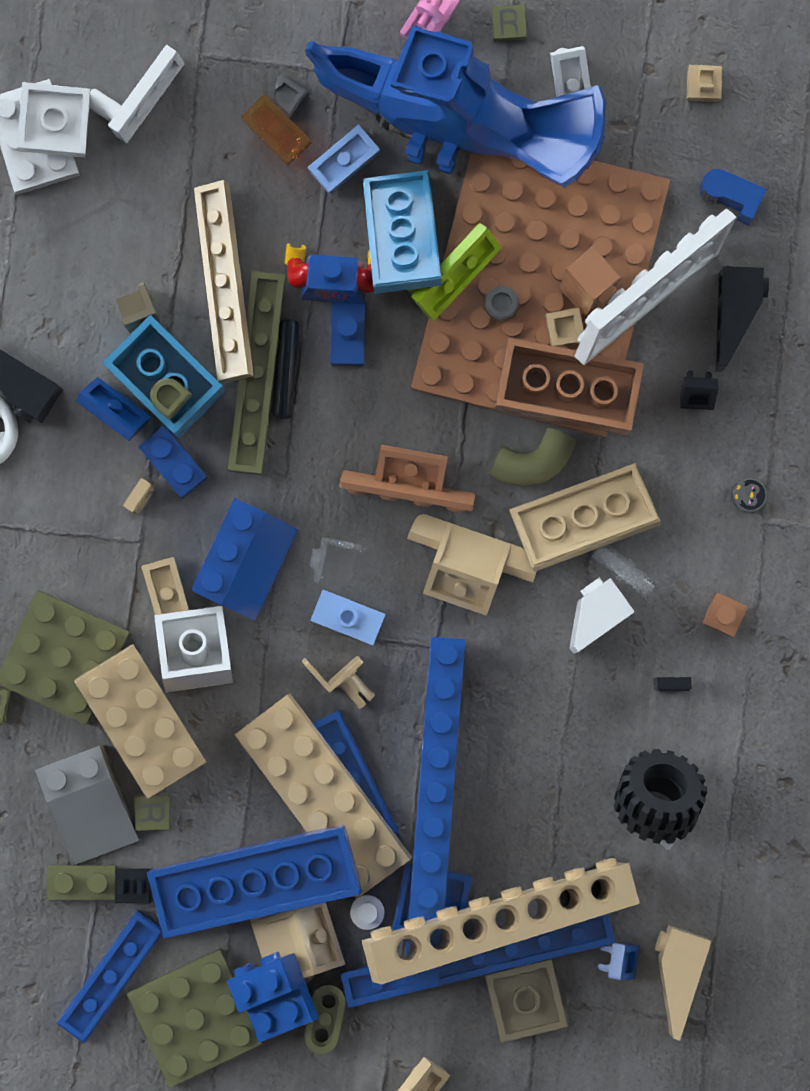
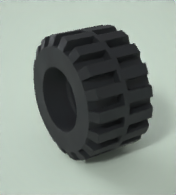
[614,749,707,844]

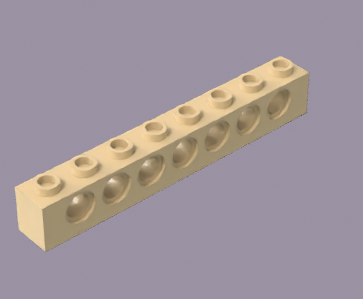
[362,858,640,985]

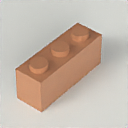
[560,246,620,318]

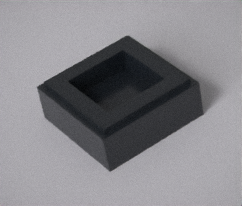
[653,677,692,691]

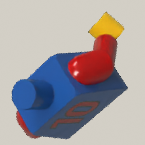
[284,244,374,304]

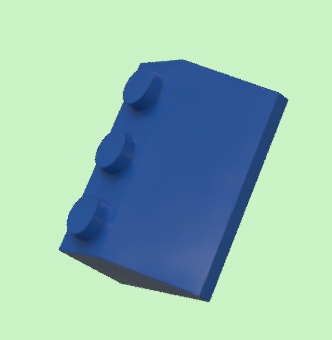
[191,498,298,621]

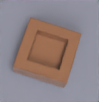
[702,592,748,638]

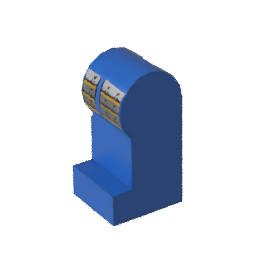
[700,169,767,226]

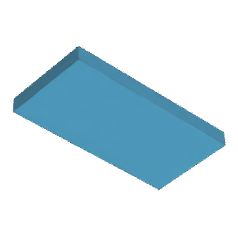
[363,170,442,294]

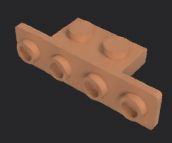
[339,445,475,513]

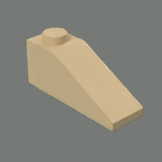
[655,925,711,1041]

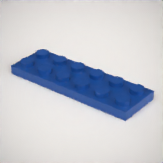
[147,825,362,939]

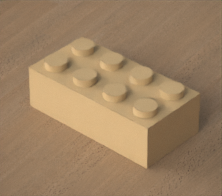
[74,644,206,799]

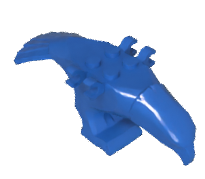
[305,25,607,188]

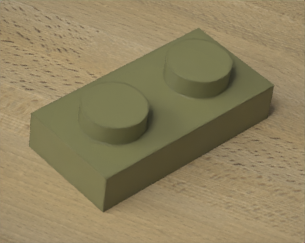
[47,865,117,900]

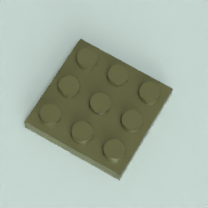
[0,590,131,725]
[127,948,264,1088]

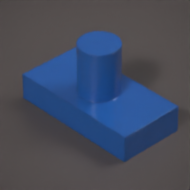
[330,300,366,366]

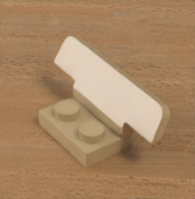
[407,514,537,616]
[250,902,345,978]

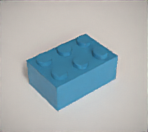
[102,315,226,439]

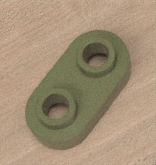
[304,983,346,1054]

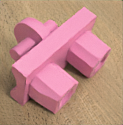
[400,0,460,39]

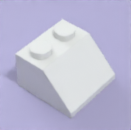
[570,577,634,654]
[154,606,233,693]

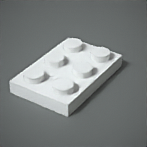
[0,79,80,195]

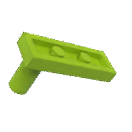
[407,223,502,321]

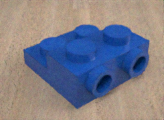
[227,952,319,1043]

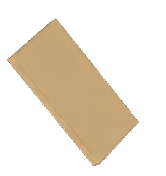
[509,463,661,572]

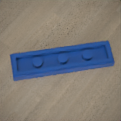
[313,710,399,834]
[56,910,162,1043]

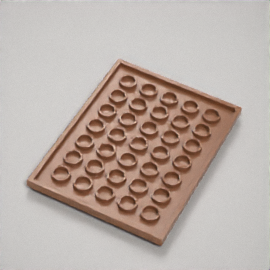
[411,153,670,438]

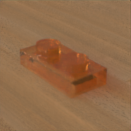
[241,94,312,166]

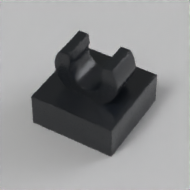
[680,370,719,410]
[115,868,152,904]

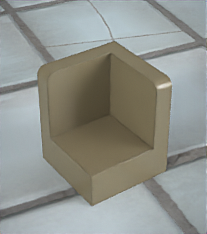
[115,282,160,332]

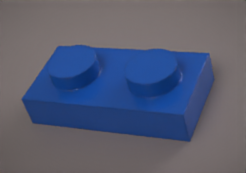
[76,377,151,441]
[138,425,208,499]

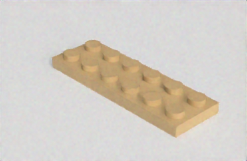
[235,693,412,899]

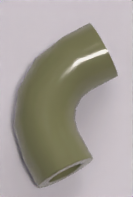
[489,428,578,487]

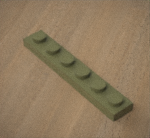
[228,271,286,475]

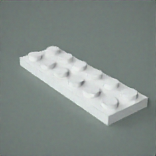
[574,208,736,365]

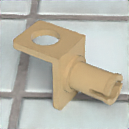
[302,656,375,709]

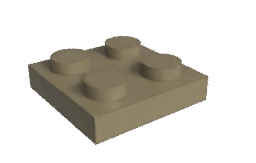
[485,959,568,1043]

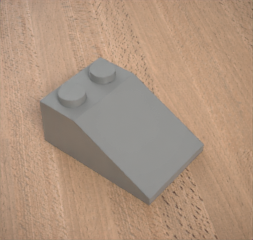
[35,745,140,865]

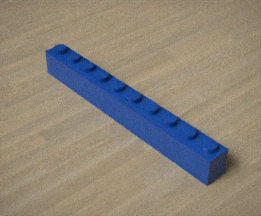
[403,637,465,987]

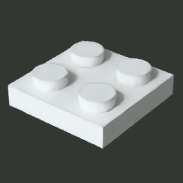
[17,82,90,158]

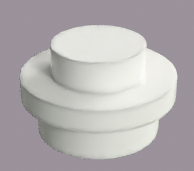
[350,895,385,930]

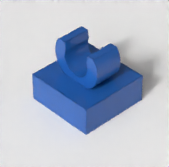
[598,943,640,980]

